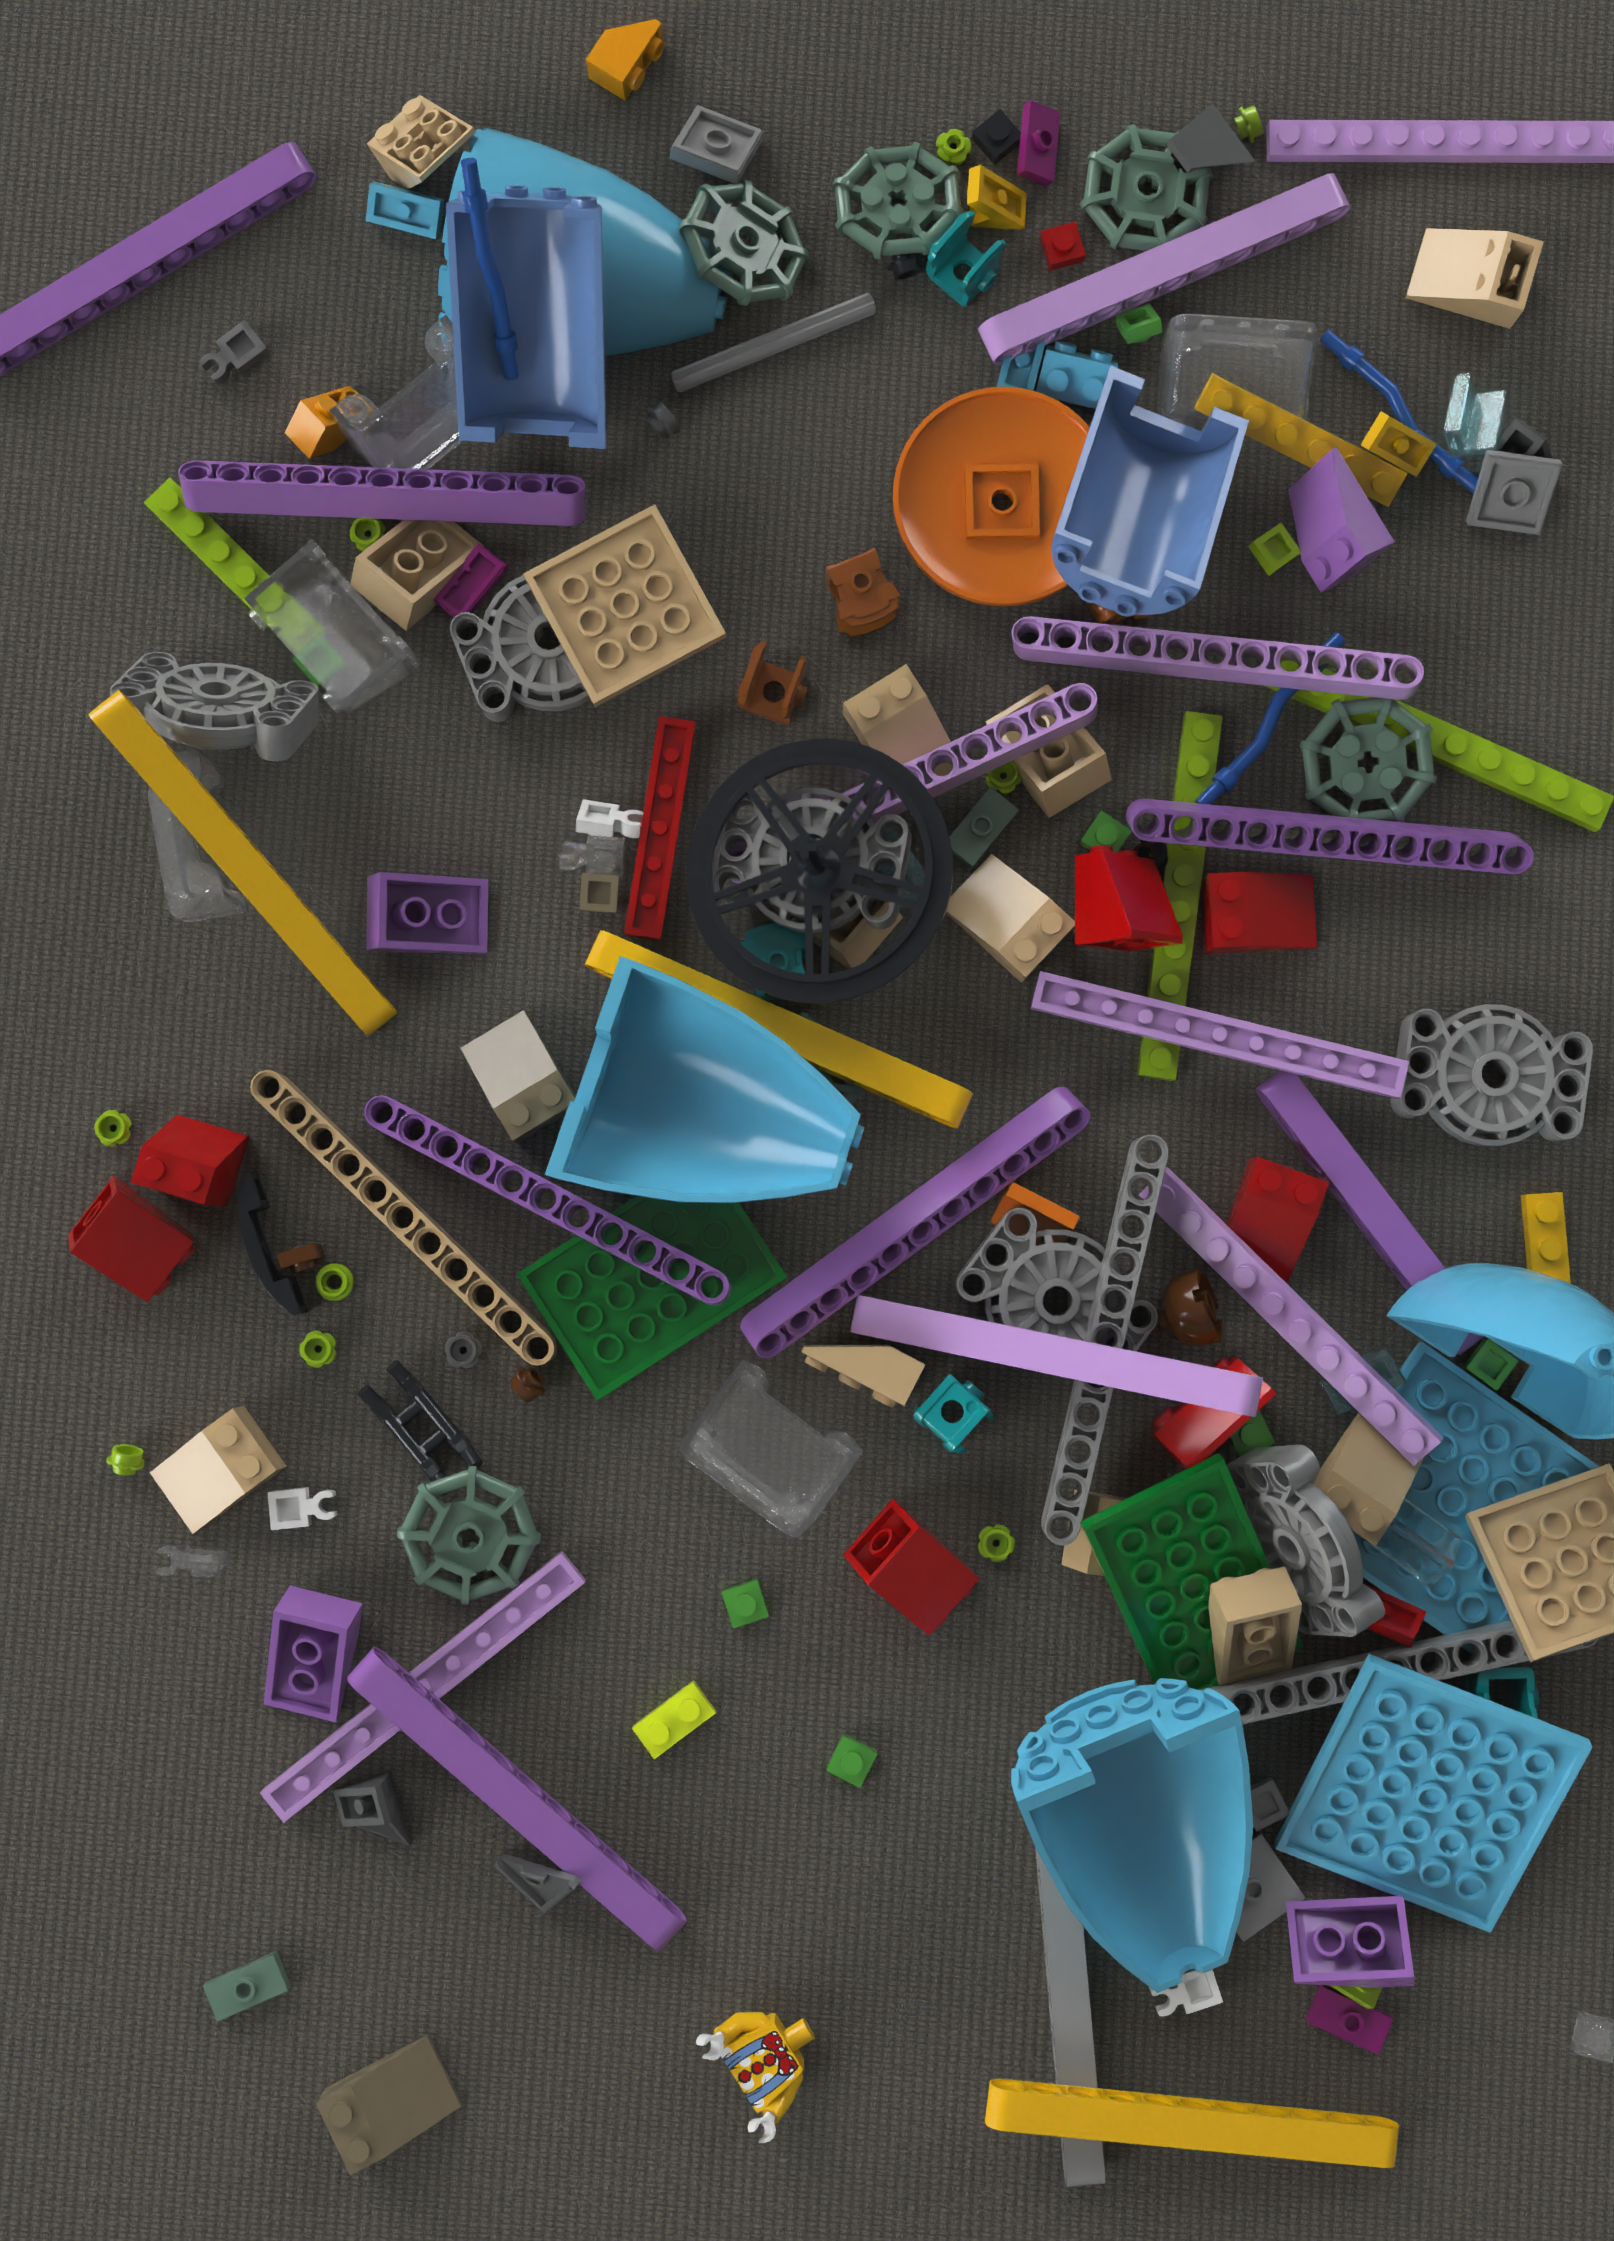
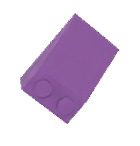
[1288,447,1395,593]
[366,872,488,954]
[264,1586,363,1722]
[1286,1896,1414,1988]

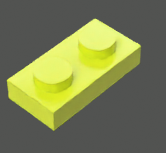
[632,1680,716,1760]

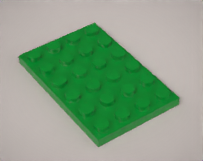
[516,1196,787,1401]
[1080,1453,1304,1690]

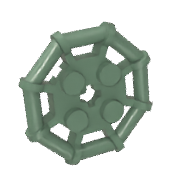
[1080,124,1214,251]
[832,142,965,260]
[679,179,809,306]
[1299,697,1437,822]
[397,1466,541,1605]

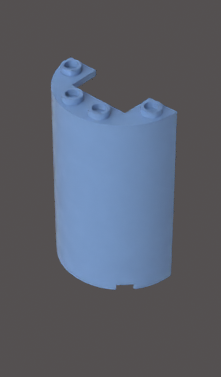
[446,185,607,449]
[1052,366,1249,617]

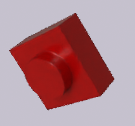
[1039,221,1086,271]

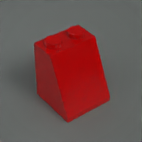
[1075,846,1183,952]
[130,1115,250,1207]
[68,1175,194,1302]
[843,1499,980,1636]

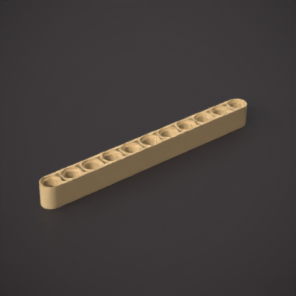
[250,1070,558,1366]

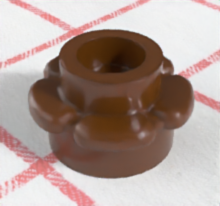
[510,1367,545,1402]

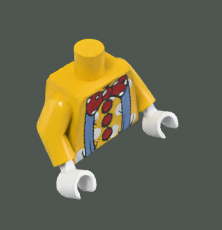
[696,2012,815,2143]

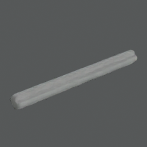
[671,293,876,392]

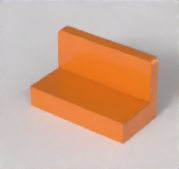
[991,1182,1080,1245]

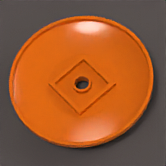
[893,387,1090,606]

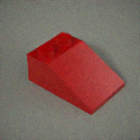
[1201,872,1317,954]
[1226,1157,1329,1283]

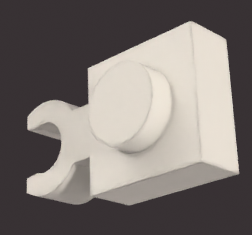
[576,799,643,838]
[268,1487,338,1530]
[1149,1969,1223,2016]

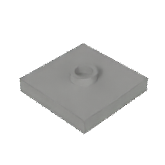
[669,105,764,184]
[1466,450,1563,535]
[1237,1831,1305,1942]

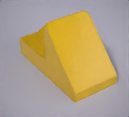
[967,164,1027,230]
[1361,411,1437,477]

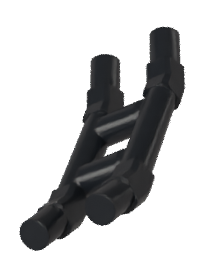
[358,1360,483,1496]

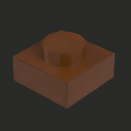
[277,1243,325,1274]

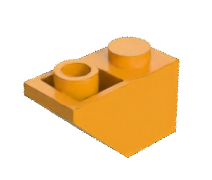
[586,19,665,101]
[285,386,375,459]

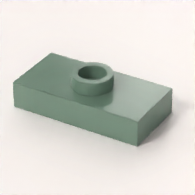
[949,787,1019,869]
[203,1951,291,2022]

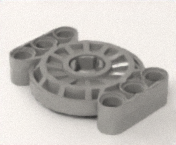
[450,575,591,722]
[110,652,319,761]
[713,788,912,933]
[1390,1004,1593,1146]
[955,1208,1158,1386]
[1227,1445,1385,1637]

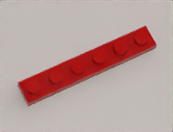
[624,716,696,941]

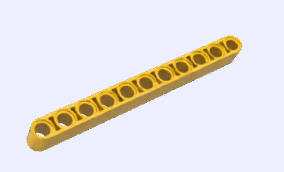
[88,689,398,1037]
[584,930,973,1129]
[985,2079,1399,2168]

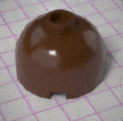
[1157,1268,1225,1346]

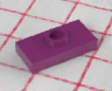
[1017,100,1060,186]
[433,543,508,618]
[1305,1985,1394,2055]

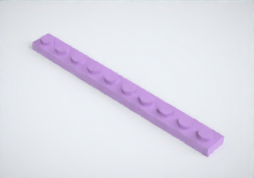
[1266,120,1614,163]
[1030,971,1409,1099]
[1139,1167,1443,1466]
[260,1551,586,1823]

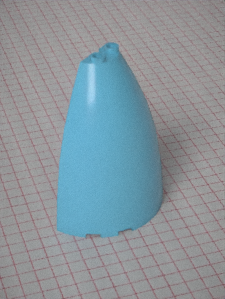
[438,127,733,355]
[545,956,865,1203]
[1386,1263,1614,1439]
[1011,1678,1253,1993]

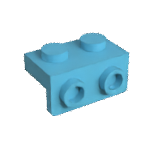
[1036,341,1118,409]

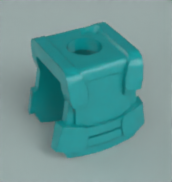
[926,211,1006,308]
[741,923,806,1001]
[913,1374,995,1455]
[1462,1665,1539,1719]

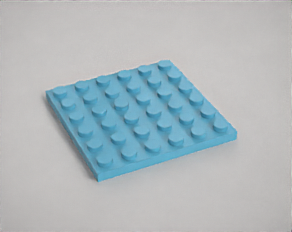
[1353,1342,1600,1654]
[1274,1654,1592,1933]

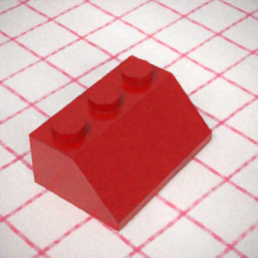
[1149,1357,1277,1469]

